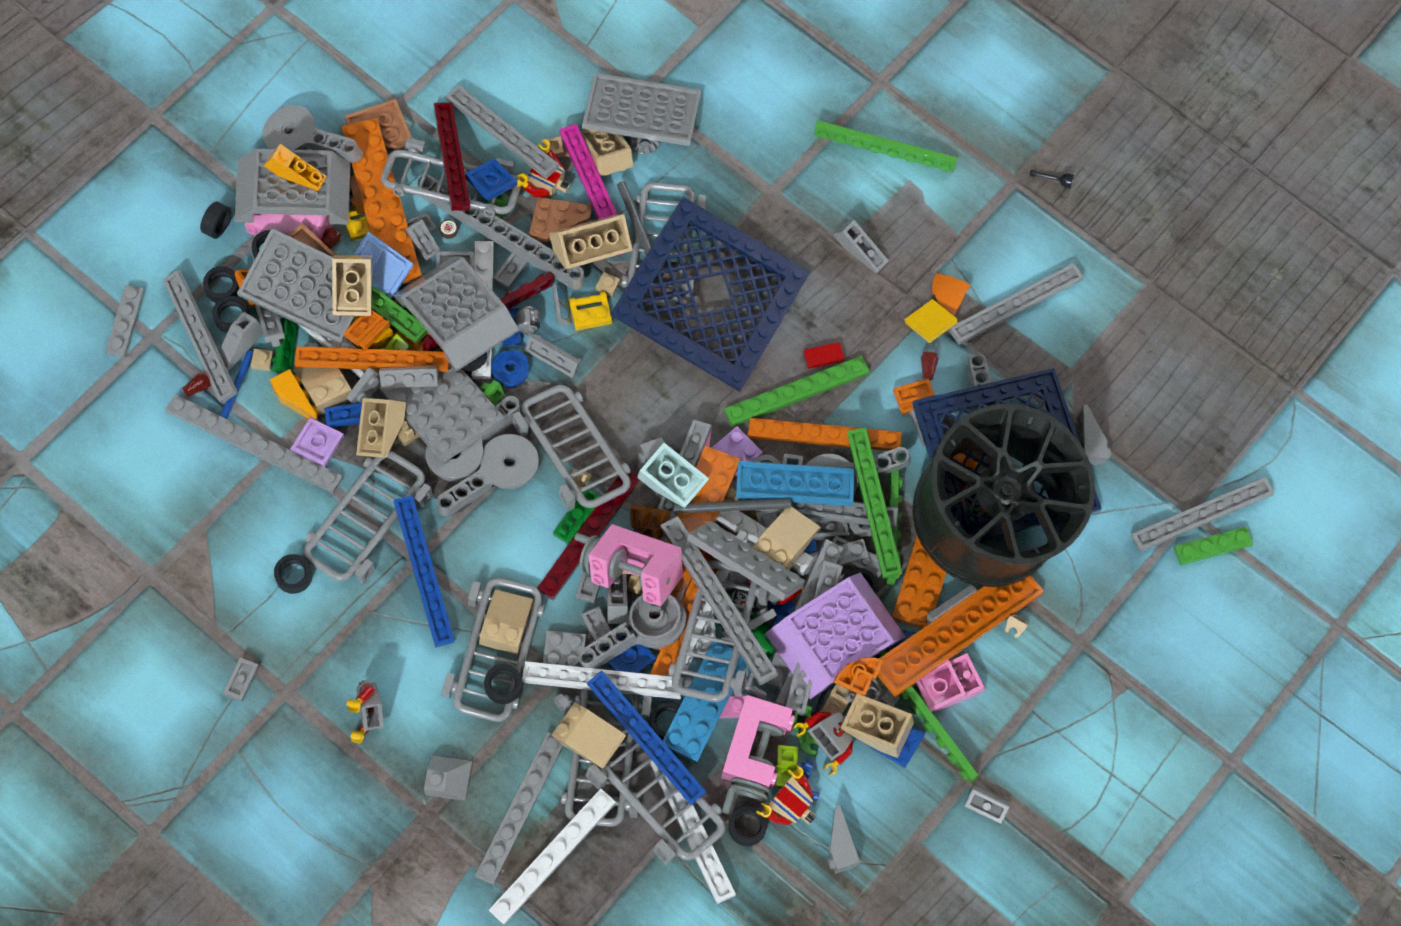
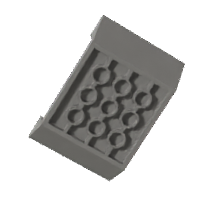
[235,149,350,225]
[393,256,519,372]

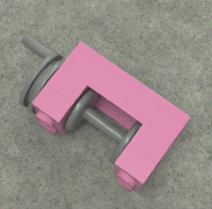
[575,524,683,606]
[721,695,795,814]

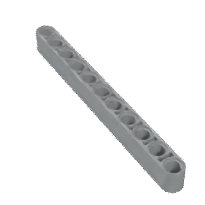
[418,175,584,289]

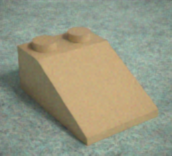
[580,129,633,177]
[332,255,372,316]
[293,367,351,416]
[356,398,406,458]
[753,507,821,571]
[479,589,533,655]
[841,694,914,758]
[552,703,626,769]

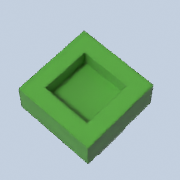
[480,380,505,406]

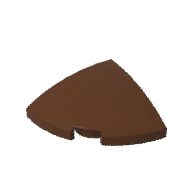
[630,505,670,540]

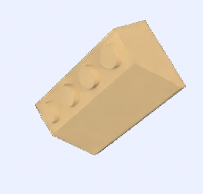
[549,214,633,269]

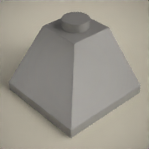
[424,755,472,801]

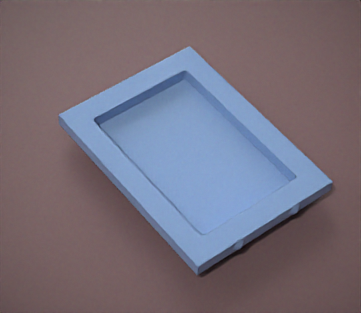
[354,232,414,300]

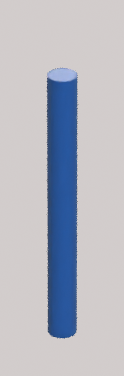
[220,350,253,419]

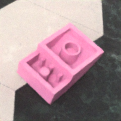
[916,653,985,712]

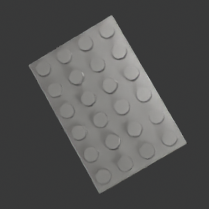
[582,73,701,146]
[237,229,375,344]
[378,347,506,463]

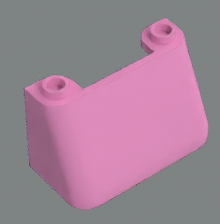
[245,214,333,241]

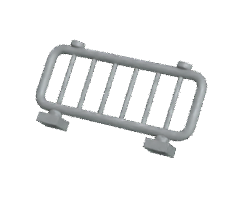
[381,137,521,217]
[622,182,706,307]
[512,385,631,511]
[303,451,433,585]
[669,560,770,702]
[442,577,544,722]
[561,689,653,827]
[585,726,725,866]

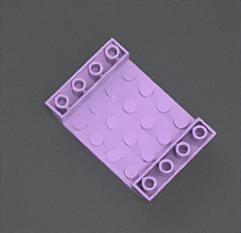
[765,573,906,699]

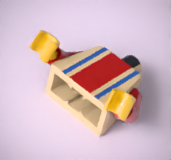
[517,139,571,197]
[756,764,817,825]

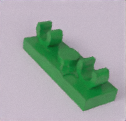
[270,317,297,373]
[553,490,599,544]

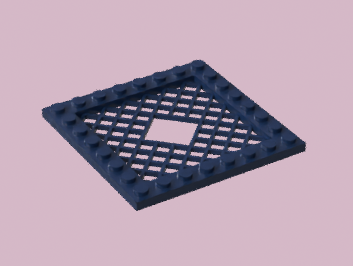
[610,197,810,392]
[912,368,1102,541]

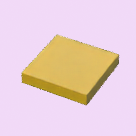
[904,299,958,343]

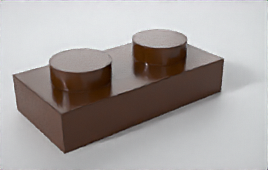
[349,175,365,214]

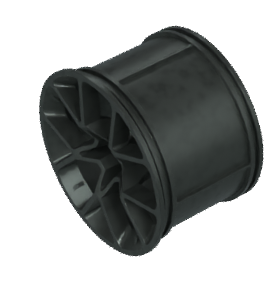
[912,404,1095,587]

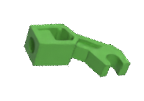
[793,706,818,756]

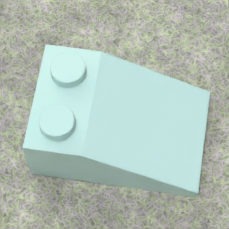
[637,443,709,508]

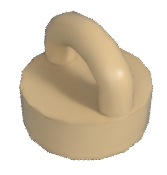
[627,574,643,595]

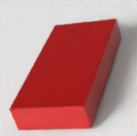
[803,342,845,369]

